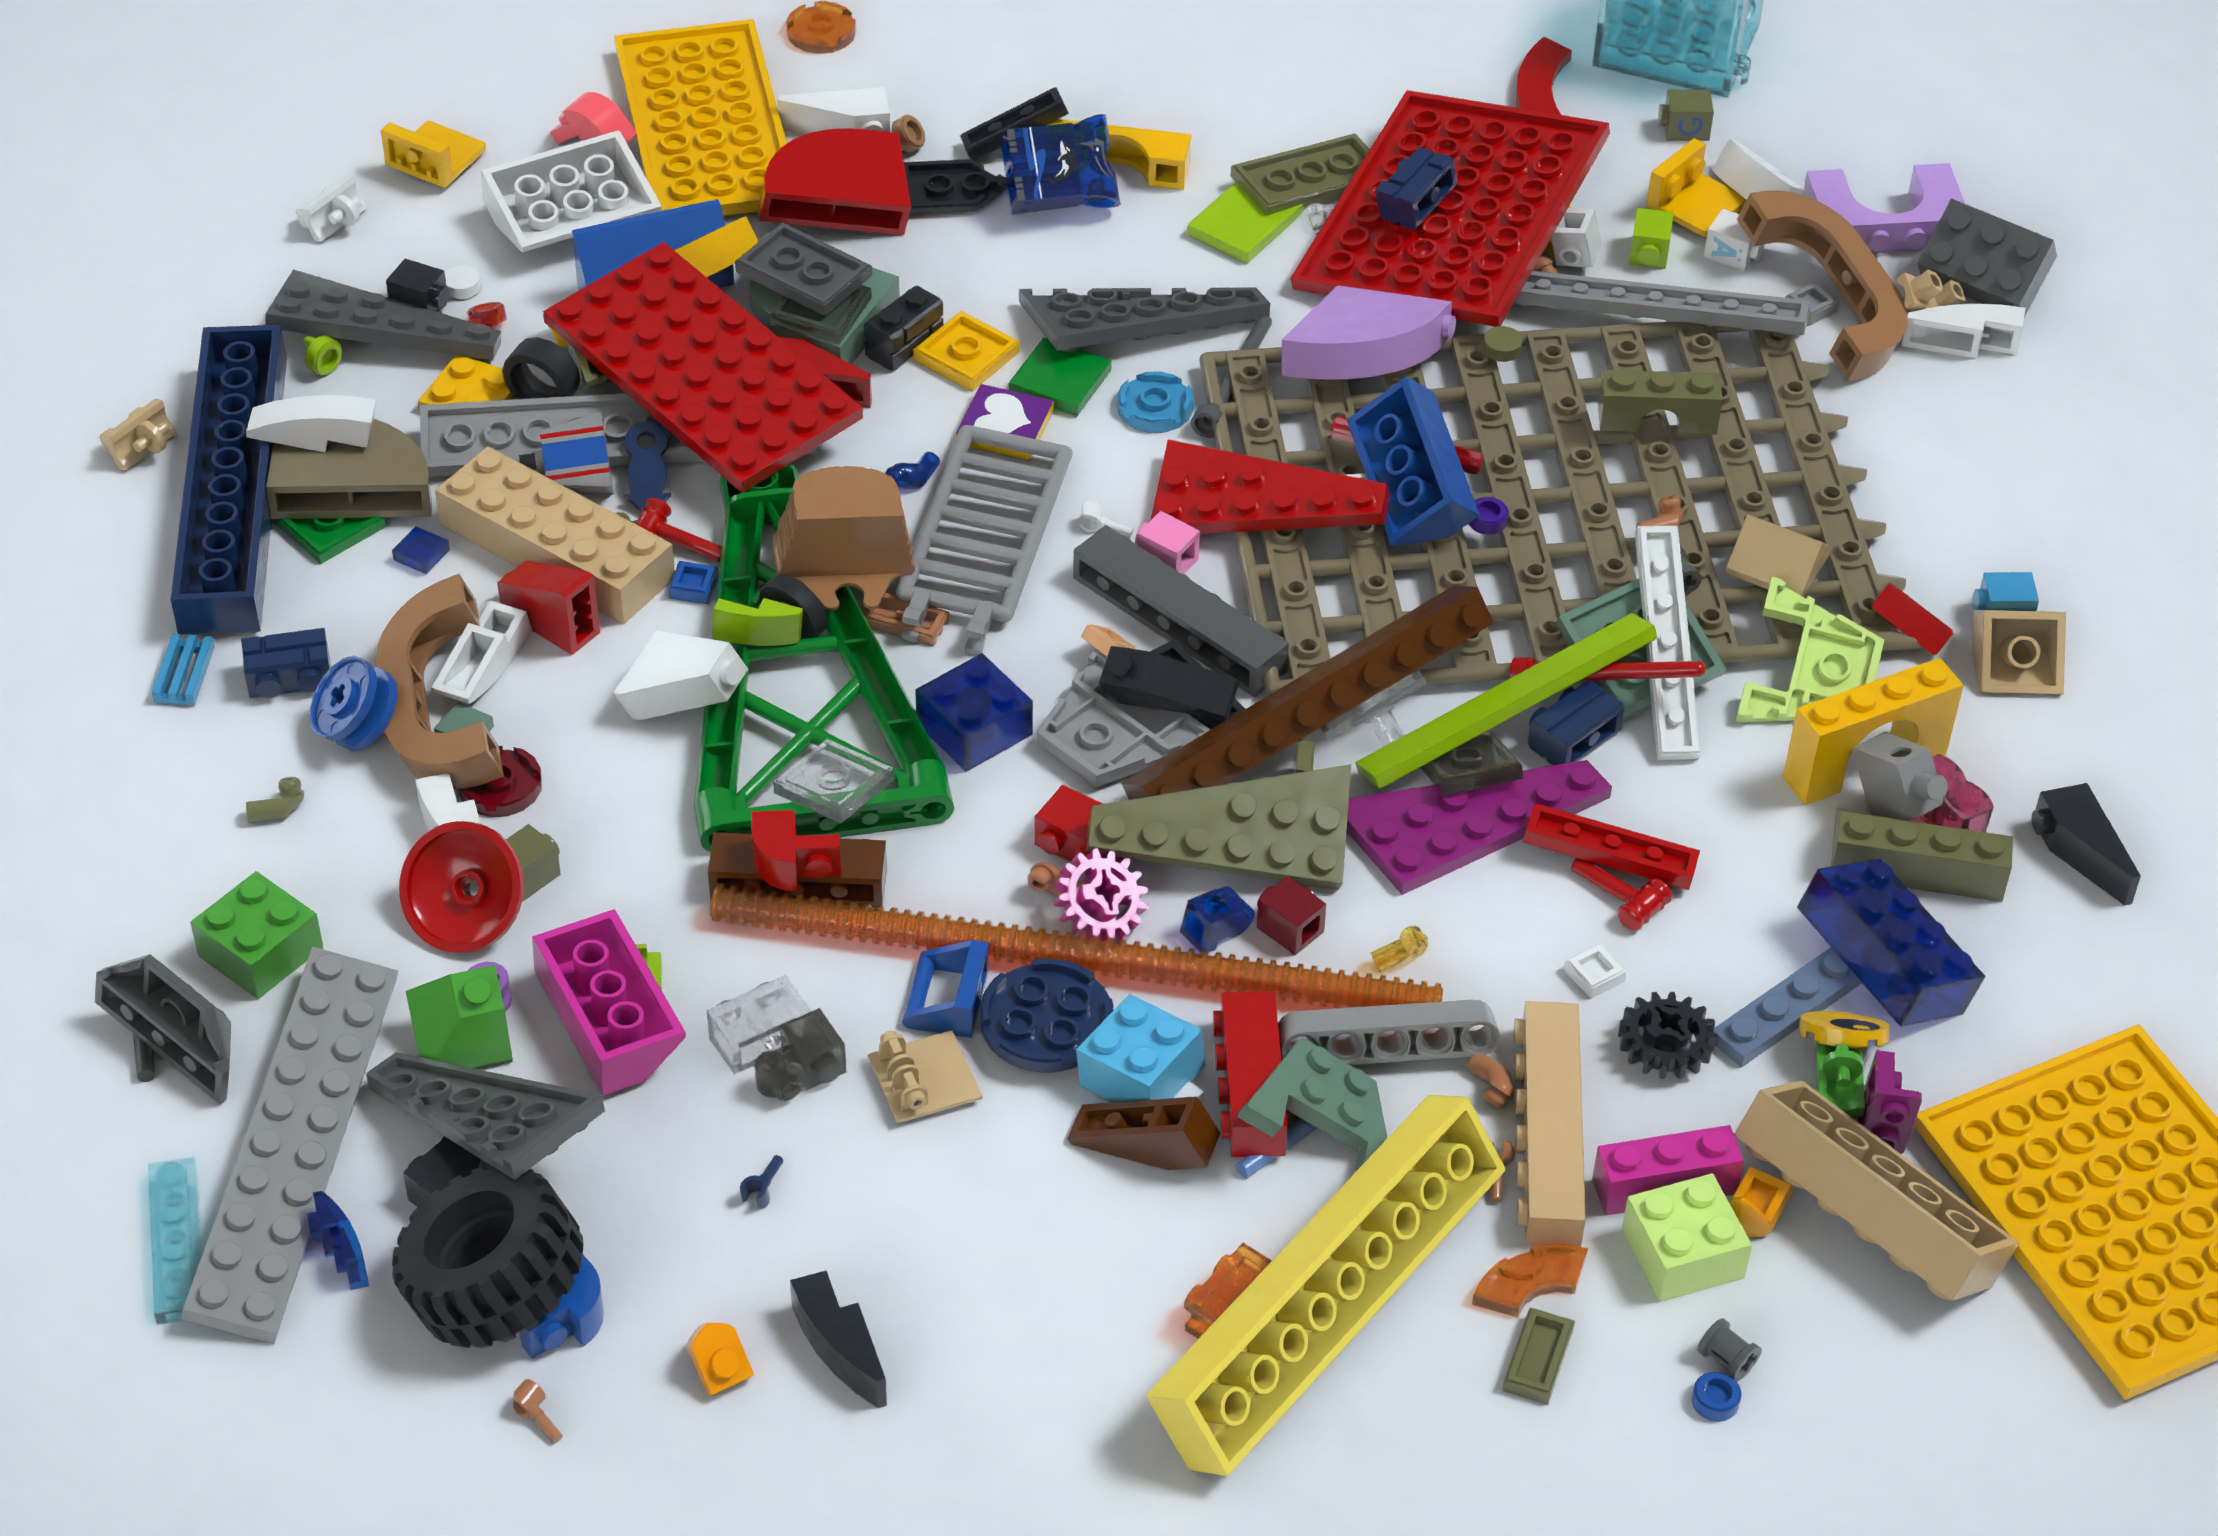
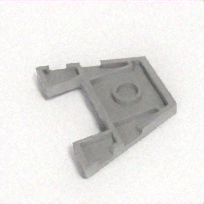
[1037,649,1210,787]

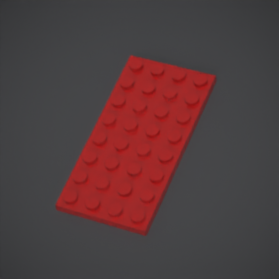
[543,242,863,493]

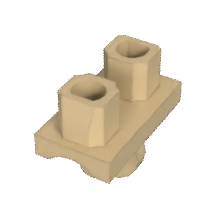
[1896,269,1966,313]
[99,399,177,471]

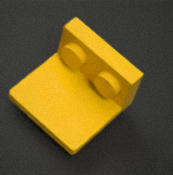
[380,121,486,188]
[1646,138,1746,237]

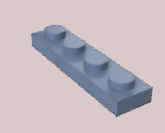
[1714,945,1867,1068]

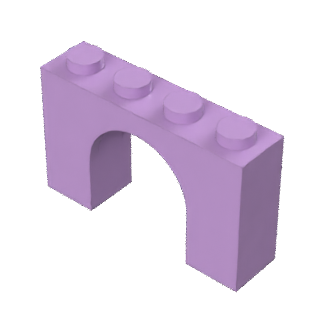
[1804,163,1965,253]

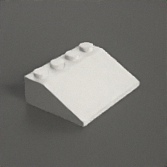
[481,130,662,252]

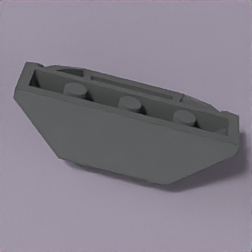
[95,954,231,1104]

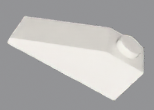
[777,87,890,134]

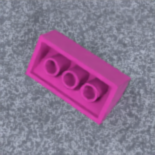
[532,909,686,1096]

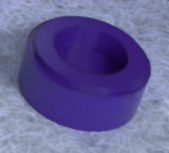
[1469,497,1508,535]

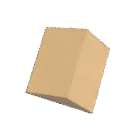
[1725,514,1832,597]

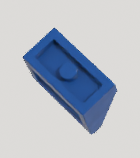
[902,940,989,1038]

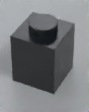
[386,258,449,312]

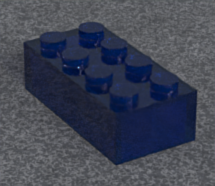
[1797,858,1986,1027]

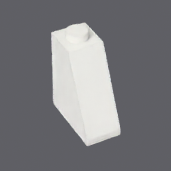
[613,630,748,721]

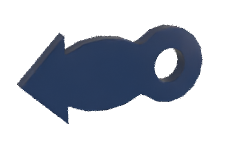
[623,421,671,512]

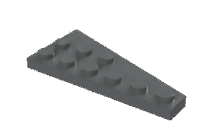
[265,269,501,360]

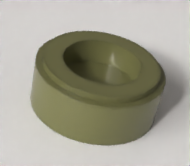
[1483,326,1523,362]

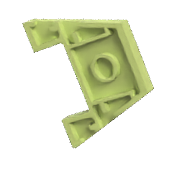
[1735,576,1884,723]

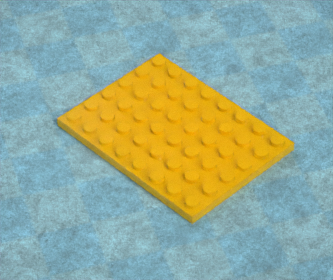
[1913,1024,2218,1400]

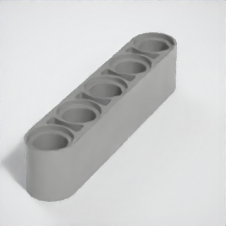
[1278,999,1500,1065]

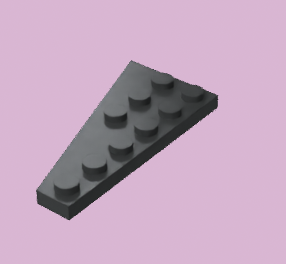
[1019,287,1270,352]
[366,1052,605,1180]

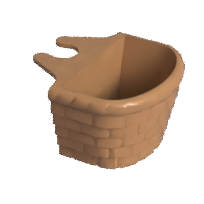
[772,466,915,611]

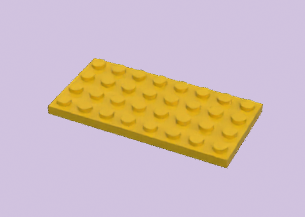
[614,19,787,216]

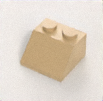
[1972,610,2066,694]

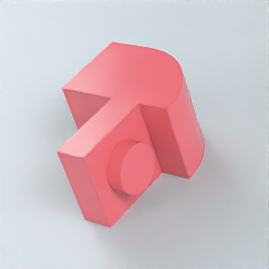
[550,92,637,144]

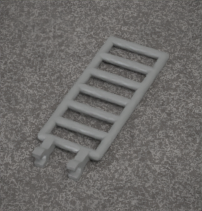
[895,425,1073,657]

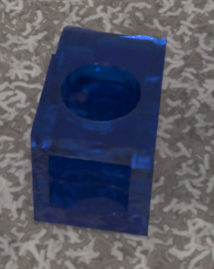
[1180,886,1255,955]

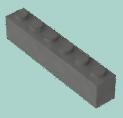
[1073,525,1289,698]

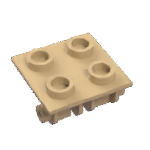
[868,1030,983,1124]

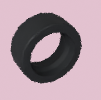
[502,337,581,399]

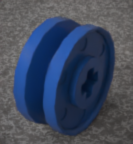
[310,656,398,751]

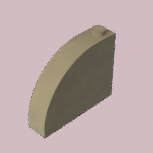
[266,419,432,519]

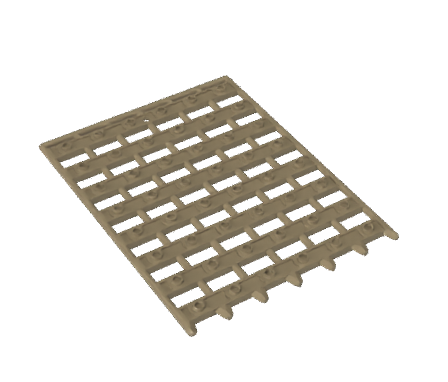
[1199,316,1922,695]

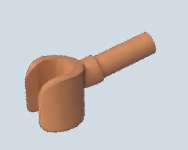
[1490,1140,1515,1202]
[513,1379,563,1443]

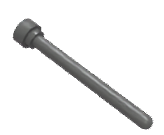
[1191,316,1272,438]

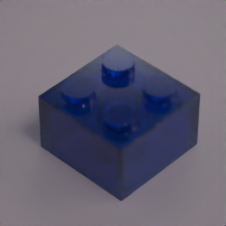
[915,653,1033,772]

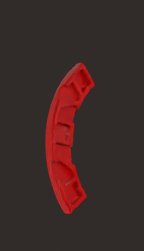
[1516,36,1572,115]

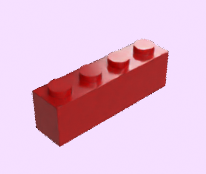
[1212,991,1287,1157]

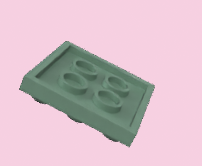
[1556,579,1726,723]

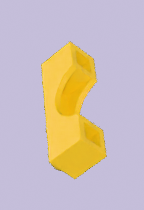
[1041,119,1191,190]

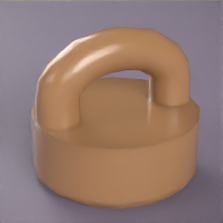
[892,115,925,153]

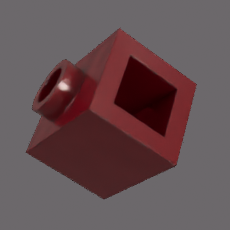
[1256,876,1327,955]

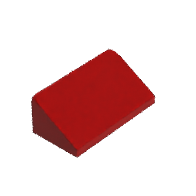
[1872,582,1954,655]

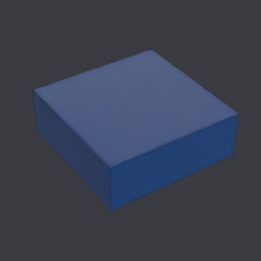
[668,561,719,604]

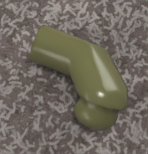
[246,777,305,823]

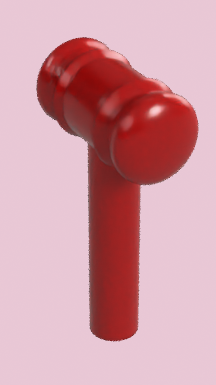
[635,498,722,562]
[1571,858,1672,931]

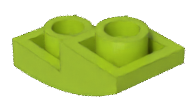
[712,598,803,646]

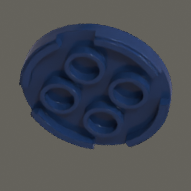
[980,959,1114,1073]

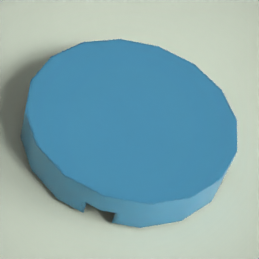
[1117,371,1194,433]

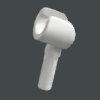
[1079,501,1134,538]

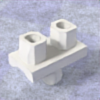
[296,175,367,242]

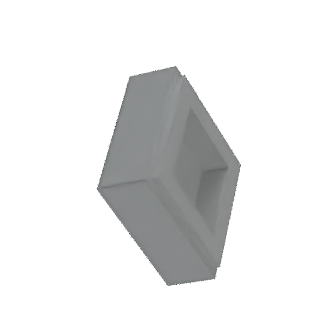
[1785,282,1839,326]

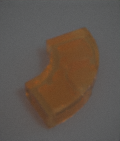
[1472,1244,1588,1317]

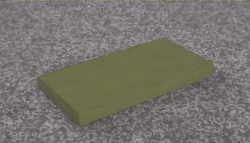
[1230,133,1370,216]

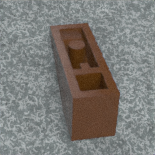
[1067,1096,1221,1170]

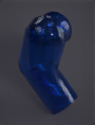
[885,452,940,489]

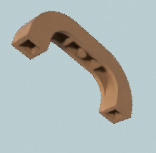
[1737,191,1908,381]
[376,574,504,789]

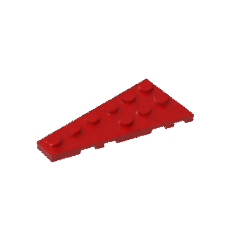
[1150,439,1390,534]

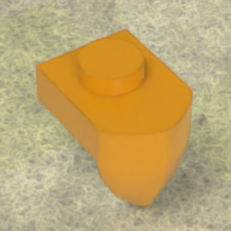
[1729,1166,1794,1237]
[687,1323,754,1395]

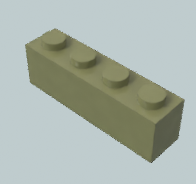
[1830,809,2013,902]

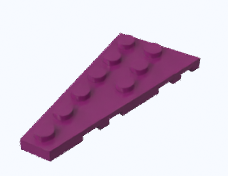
[1347,760,1612,895]

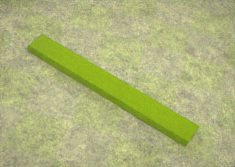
[1355,613,1658,789]

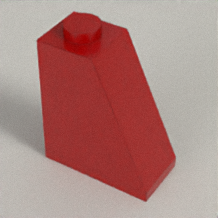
[497,561,600,655]

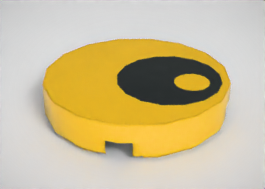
[1799,1011,1890,1048]

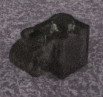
[754,1008,847,1101]

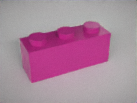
[1592,1125,1744,1216]

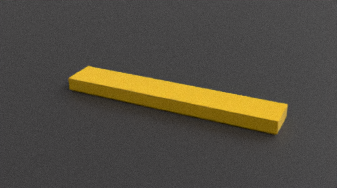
[542,216,759,348]

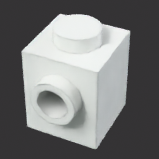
[1551,208,1602,267]

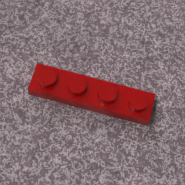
[1523,803,1700,890]

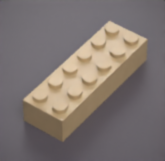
[435,446,675,624]
[1734,1080,2019,1301]

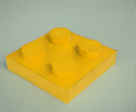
[418,355,516,411]

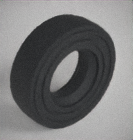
[759,575,827,639]

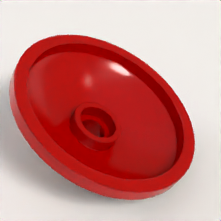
[399,821,524,953]

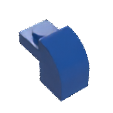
[520,1254,604,1359]

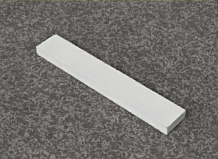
[1635,526,1701,760]

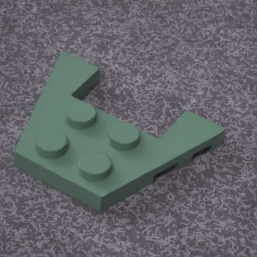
[1238,1037,1387,1173]

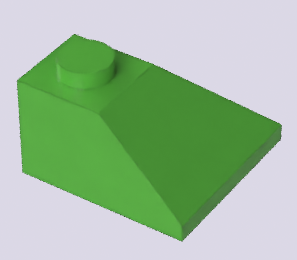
[406,965,513,1068]

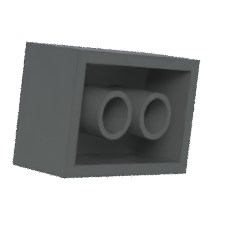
[1917,198,2057,318]

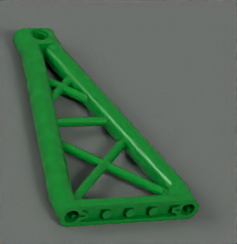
[694,463,955,852]

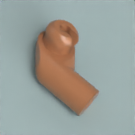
[1027,862,1083,896]

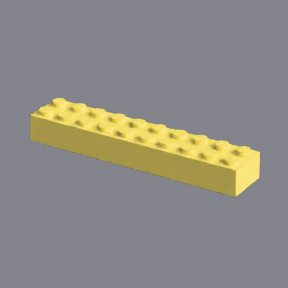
[1145,1095,1506,1476]

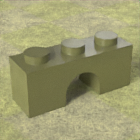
[1598,370,1723,435]

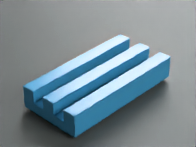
[152,633,215,706]

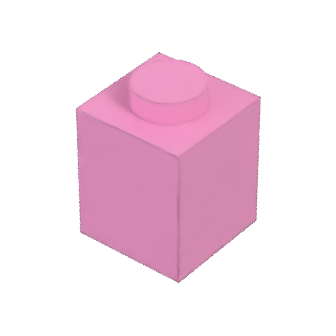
[1135,511,1200,574]

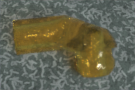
[1370,926,1428,972]

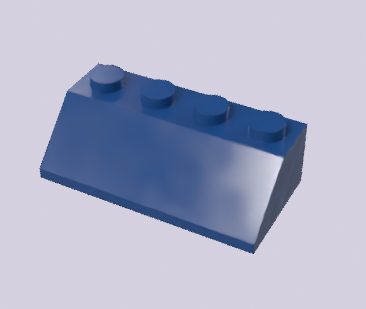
[572,199,734,290]
[1346,376,1480,547]

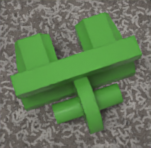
[1815,1041,1865,1117]

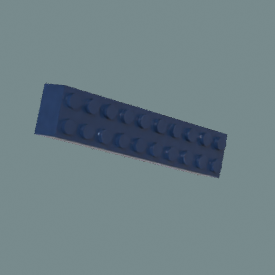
[170,324,287,635]

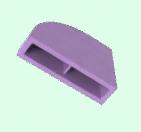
[1282,285,1456,380]

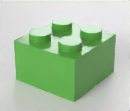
[190,871,323,999]

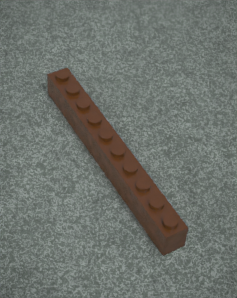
[1121,586,1494,800]

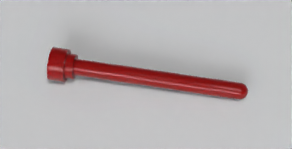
[1510,657,1706,681]

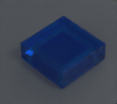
[392,526,450,574]

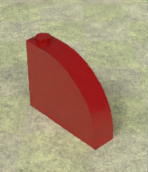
[758,128,911,235]

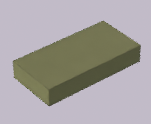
[1502,1307,1575,1405]

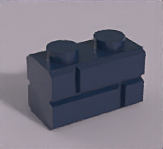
[1376,146,1458,230]
[241,628,331,698]
[1527,679,1624,765]

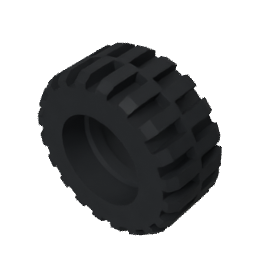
[392,1167,584,1348]

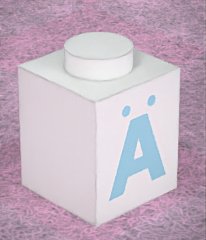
[1703,209,1765,272]

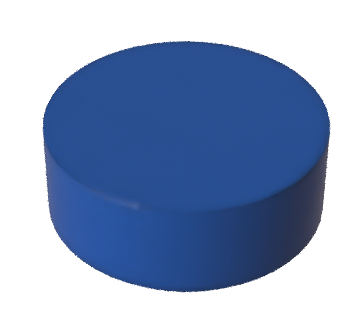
[1692,1372,1742,1422]

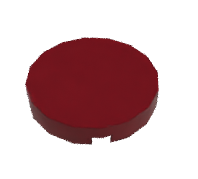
[458,746,542,817]

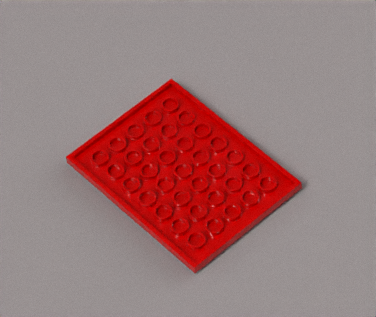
[1291,90,1610,327]

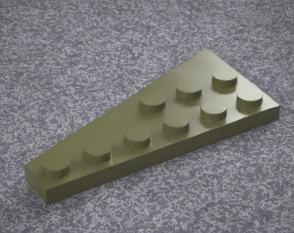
[1086,764,1351,889]

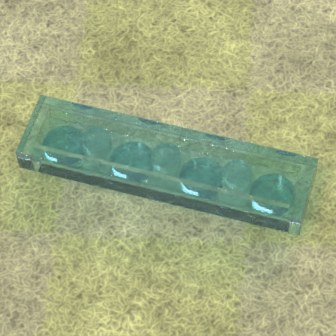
[148,1157,202,1325]

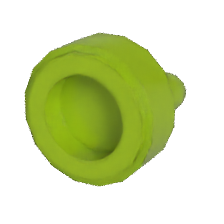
[302,335,342,376]

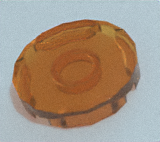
[786,1,856,54]

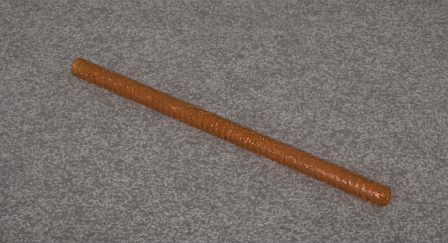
[710,883,1443,1009]

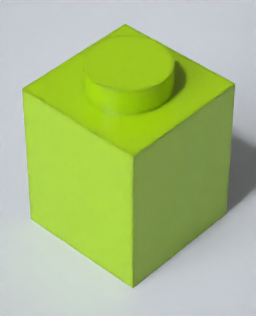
[1629,208,1674,269]

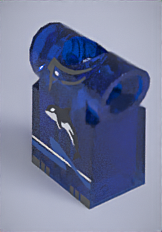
[1000,114,1121,215]

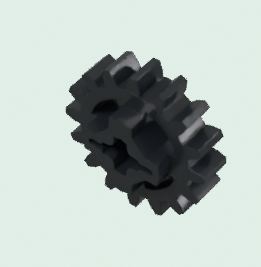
[1618,991,1717,1079]

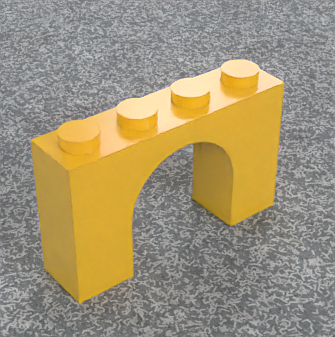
[1783,658,1964,805]

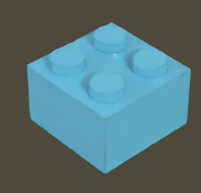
[1076,994,1205,1102]

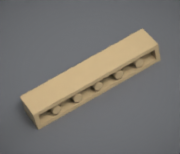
[1513,1001,1586,1248]

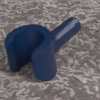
[740,1155,784,1208]

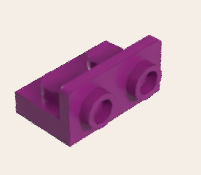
[1858,1050,1922,1154]

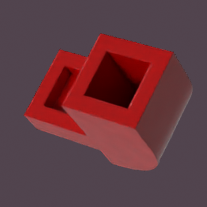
[751,810,841,891]

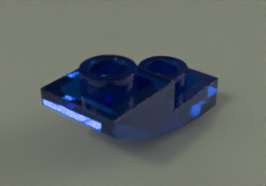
[307,1191,369,1290]

